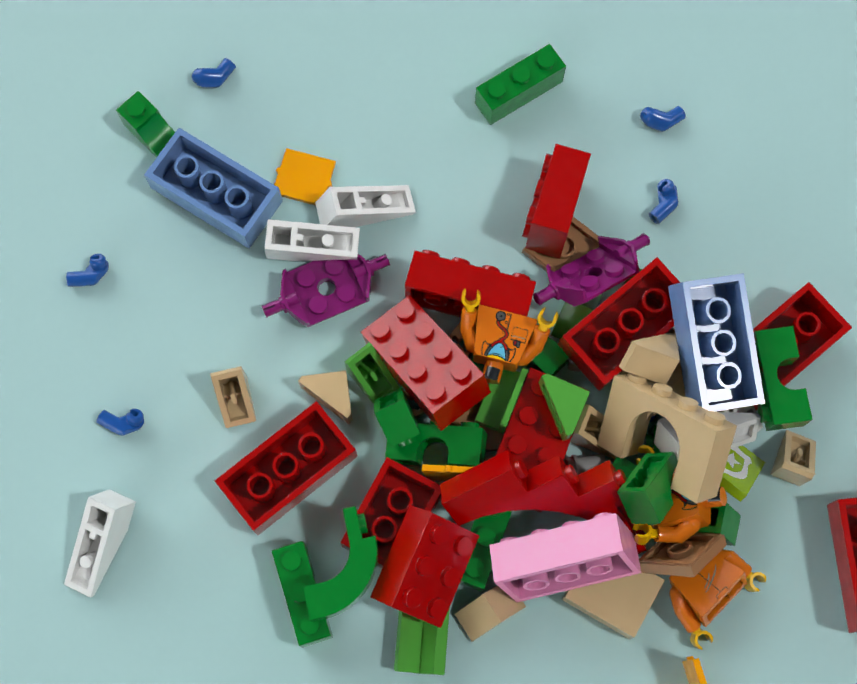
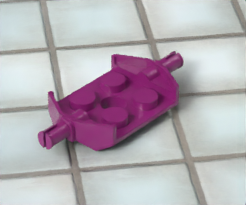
[533,233,650,307]
[262,254,390,327]

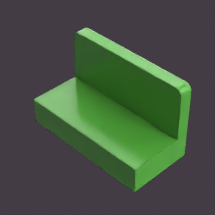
[474,368,528,434]
[394,608,450,675]

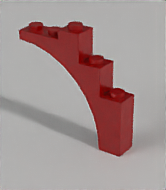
[440,450,647,554]

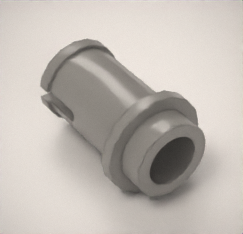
[565,453,606,475]

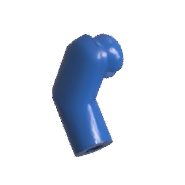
[192,58,236,88]
[640,106,686,132]
[649,179,678,224]
[66,253,109,287]
[96,409,144,436]

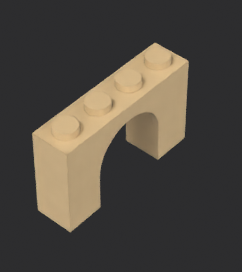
[597,372,737,504]

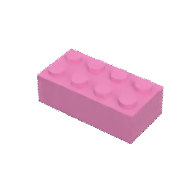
[489,512,641,602]

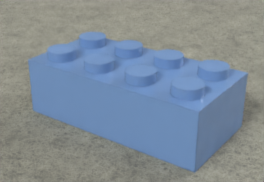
[144,128,283,249]
[668,273,765,411]

